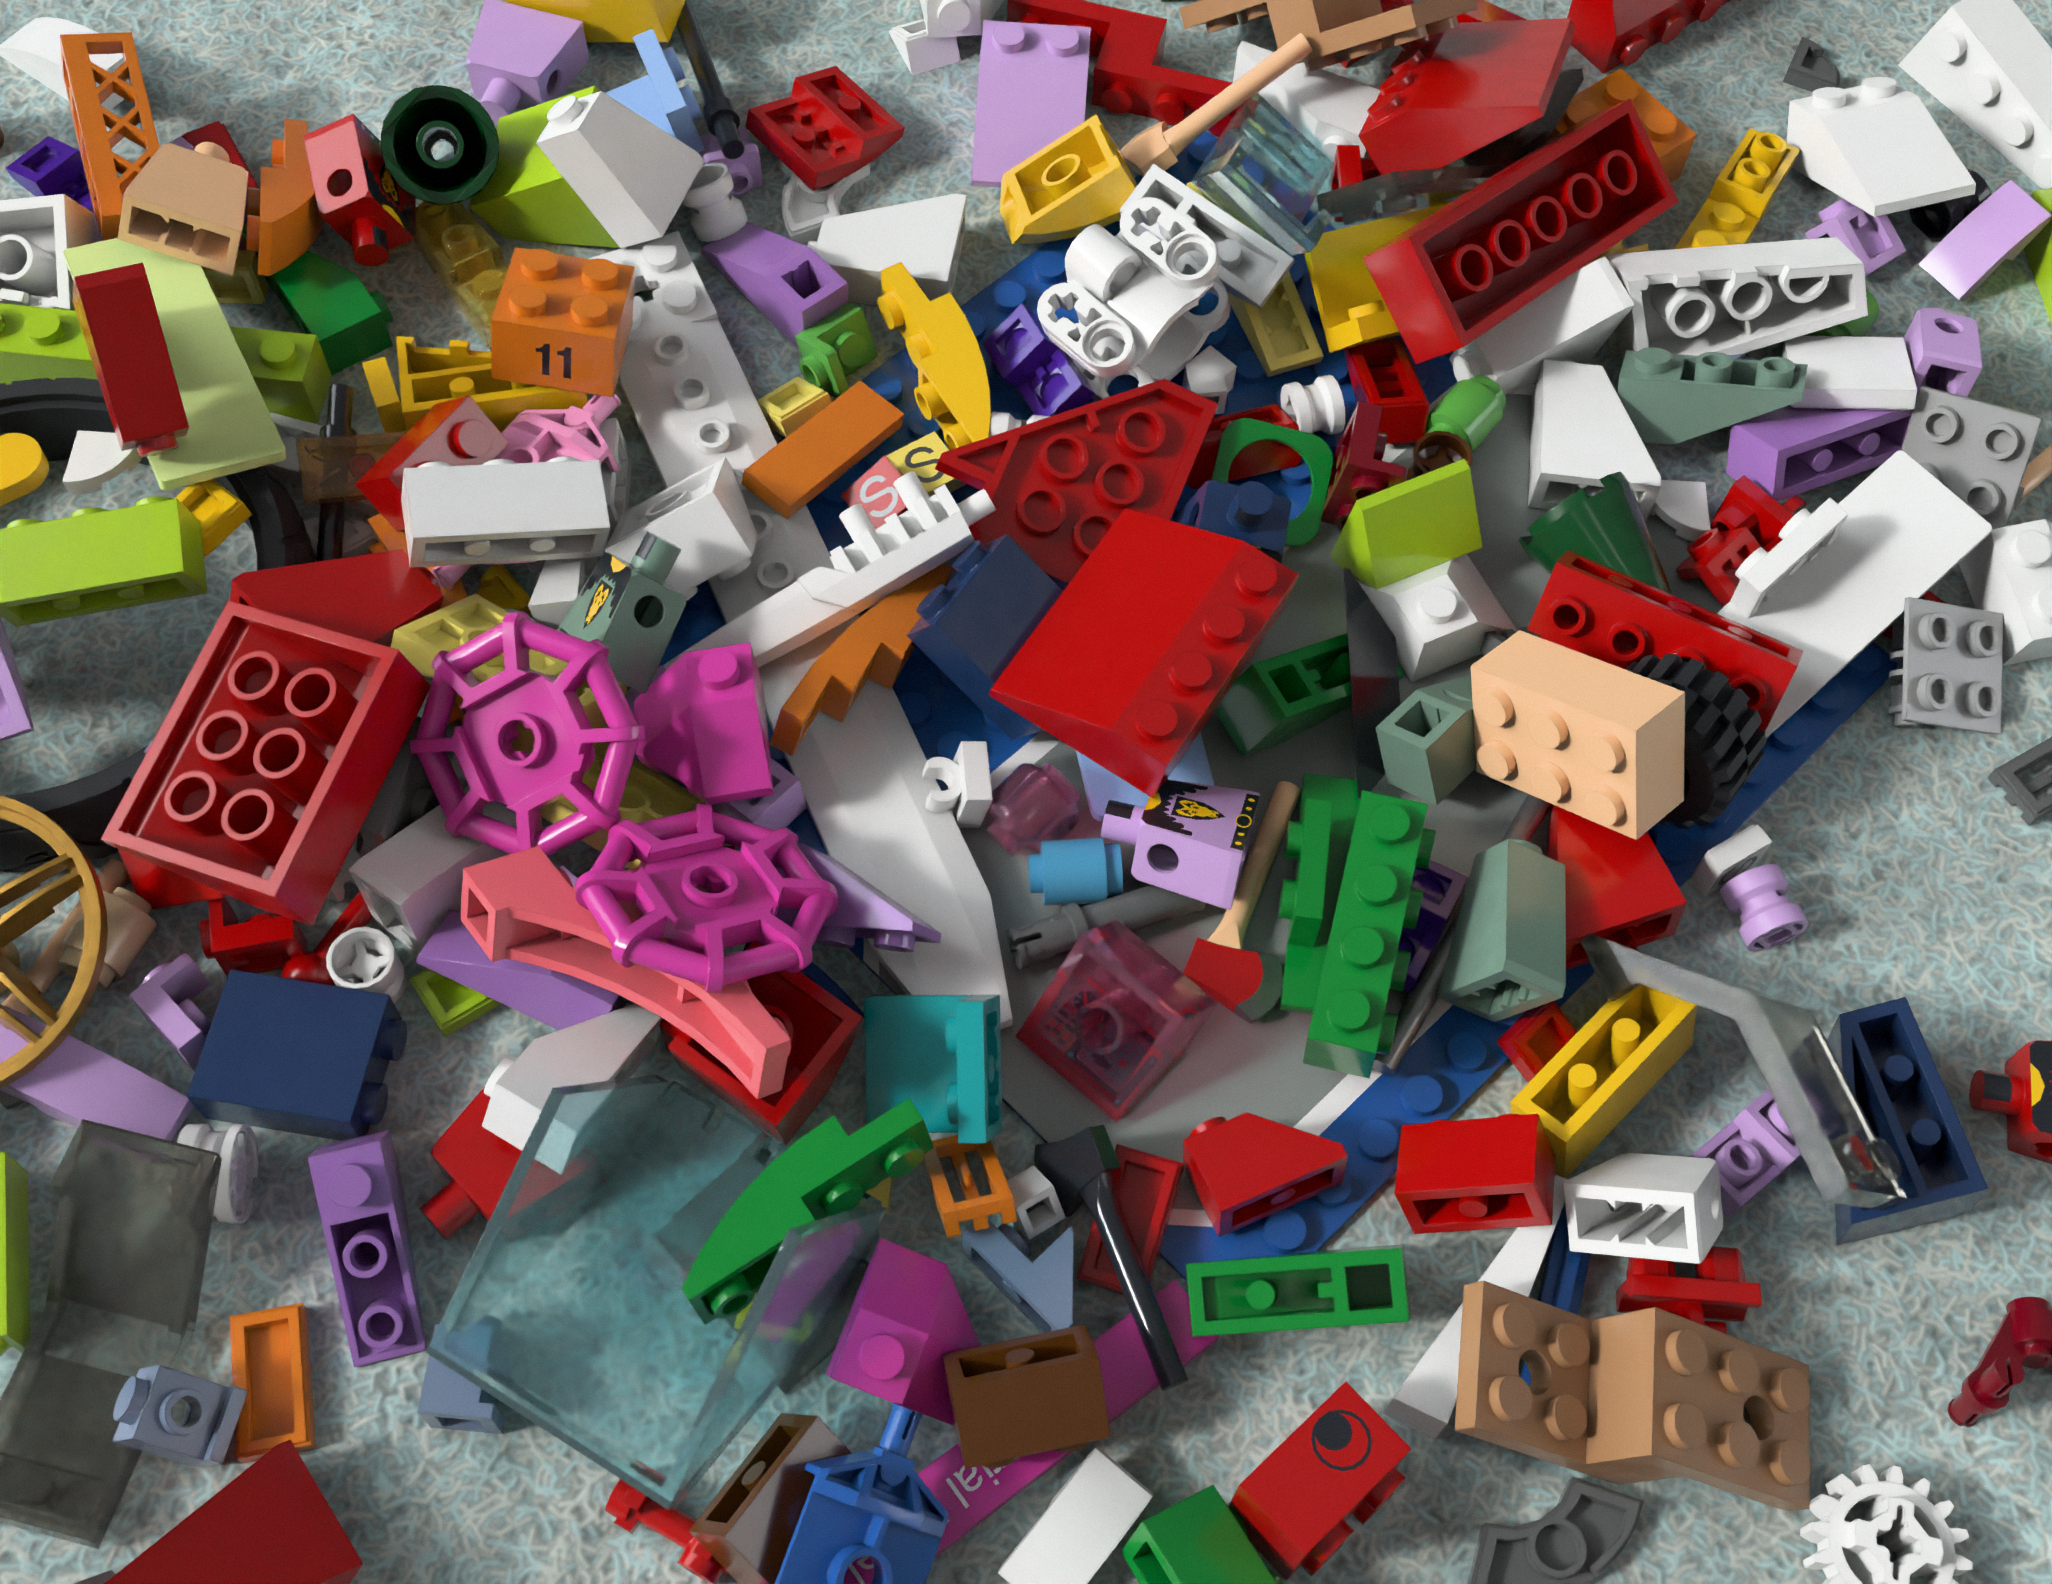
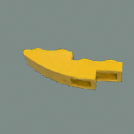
[1674,128,1800,249]
[877,262,991,450]

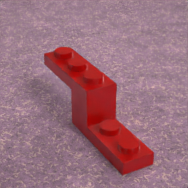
[1007,0,1256,140]

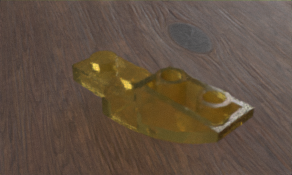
[413,201,508,351]

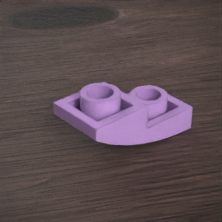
[1919,180,2052,301]
[1690,1076,1834,1218]

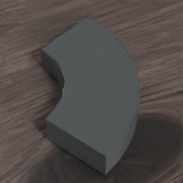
[1467,1477,1644,1584]

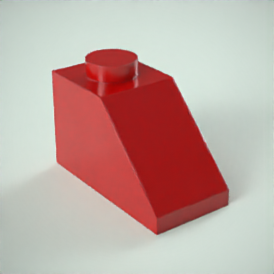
[1183,1112,1348,1238]

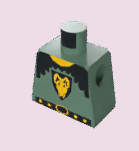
[557,531,686,694]

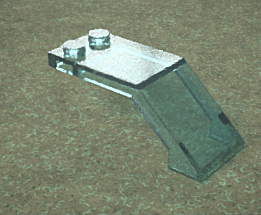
[1191,93,1333,256]

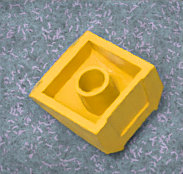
[1000,114,1137,245]

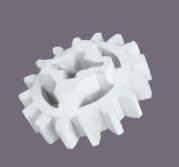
[1800,1464,1973,1584]

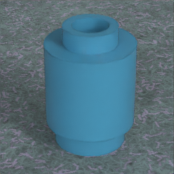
[1028,837,1123,906]

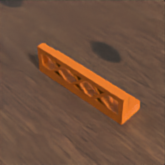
[60,32,160,241]

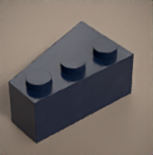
[1826,997,1989,1245]

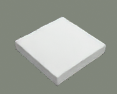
[1781,336,1918,410]

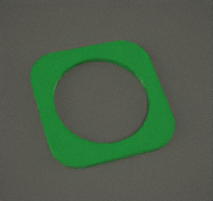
[1211,418,1333,547]

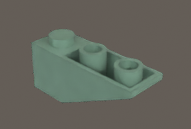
[1618,347,1808,445]
[1376,675,1476,805]

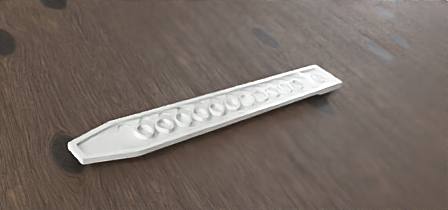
[589,231,1013,1029]

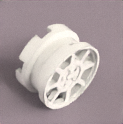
[171,1124,259,1224]

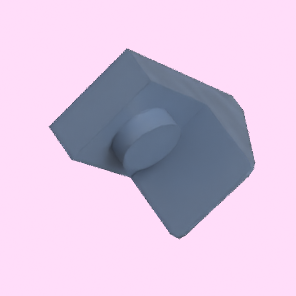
[962,1219,1074,1333]

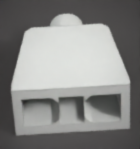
[1563,1153,1723,1264]

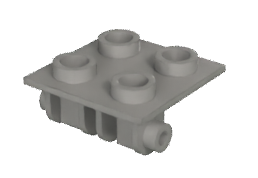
[1901,386,2043,529]
[1888,597,2003,734]

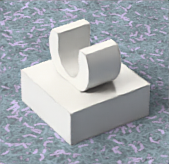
[922,741,993,828]

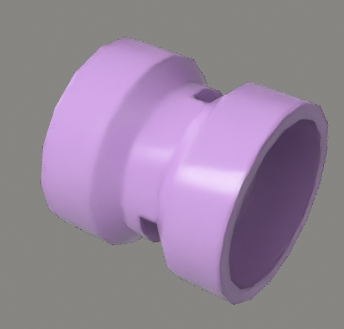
[1720,864,1809,952]

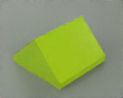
[1330,458,1483,590]

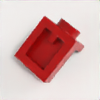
[1675,527,1761,608]
[199,896,308,977]

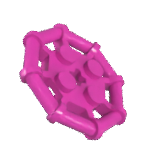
[409,611,646,857]
[575,804,839,993]

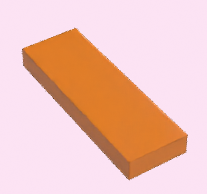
[741,380,905,519]

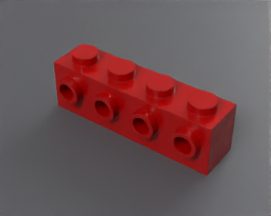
[1527,550,1803,732]

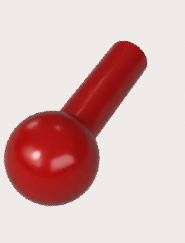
[281,891,373,986]

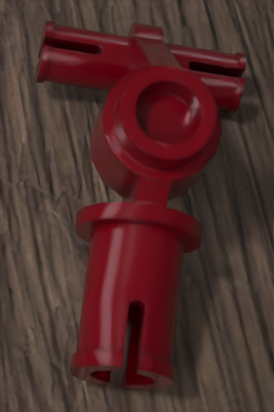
[1947,1297,2052,1428]

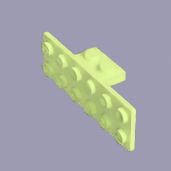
[63,238,287,491]

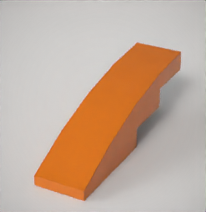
[770,563,954,756]

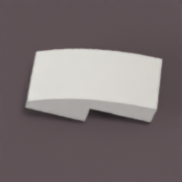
[998,1445,1153,1584]

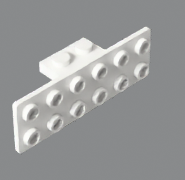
[1717,450,1992,739]

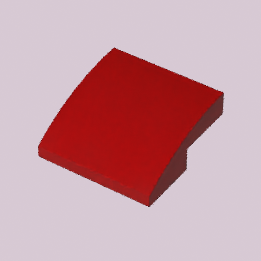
[745,66,905,191]

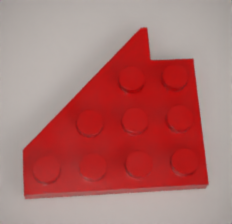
[935,379,1218,591]

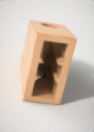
[118,142,248,276]

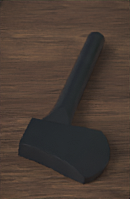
[1034,1125,1189,1391]

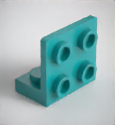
[864,994,1003,1143]

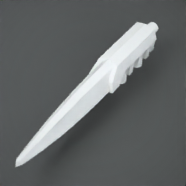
[625,471,996,696]

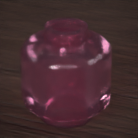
[986,762,1082,857]

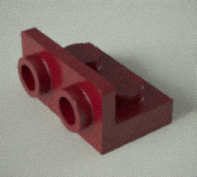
[1321,401,1408,530]

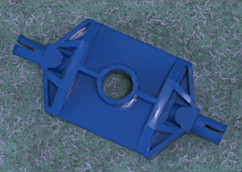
[775,1403,949,1584]

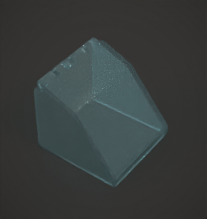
[426,1075,887,1510]

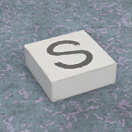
[1691,824,1772,897]

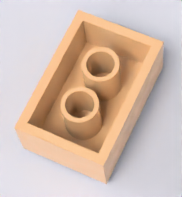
[1471,630,1685,840]

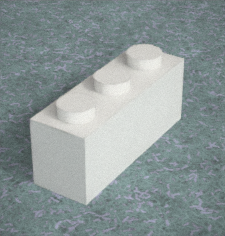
[401,456,610,568]

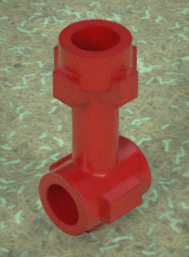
[605,1471,730,1584]

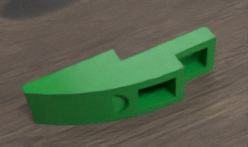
[682,1098,934,1325]

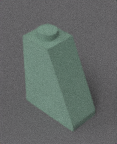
[1437,839,1566,1022]

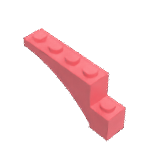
[460,846,791,1099]

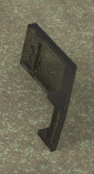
[1316,68,1584,226]
[1580,934,1907,1210]
[0,1119,222,1549]

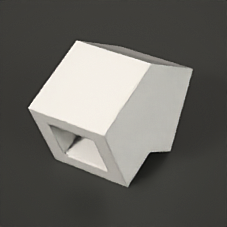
[1182,345,1237,414]
[1007,1165,1066,1240]

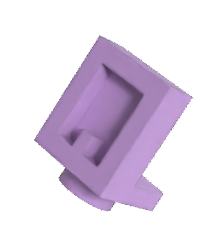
[698,126,763,196]
[1804,198,1907,276]
[129,953,211,1072]

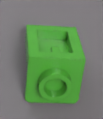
[795,302,878,398]

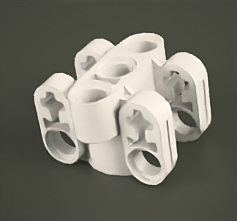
[1037,197,1231,402]

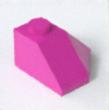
[634,643,774,805]
[825,1238,981,1426]

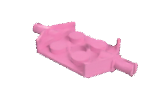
[430,393,621,590]

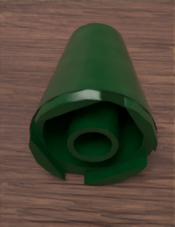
[381,85,499,205]
[1519,472,1673,595]

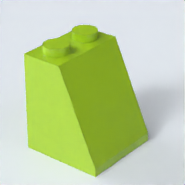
[469,85,620,248]

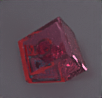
[1015,920,1219,1122]

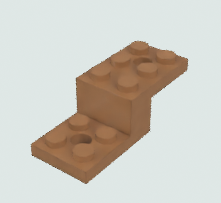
[1179,0,1478,72]
[1455,1281,1811,1511]

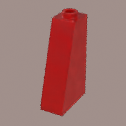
[104,1440,363,1584]

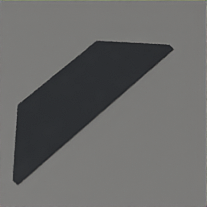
[1343,567,1400,799]

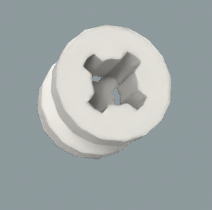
[1280,375,1345,435]

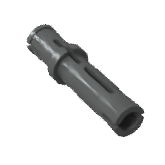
[1007,885,1205,970]

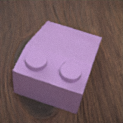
[971,20,1091,188]

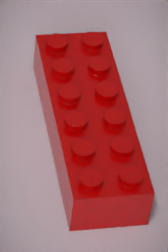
[1363,98,1679,364]

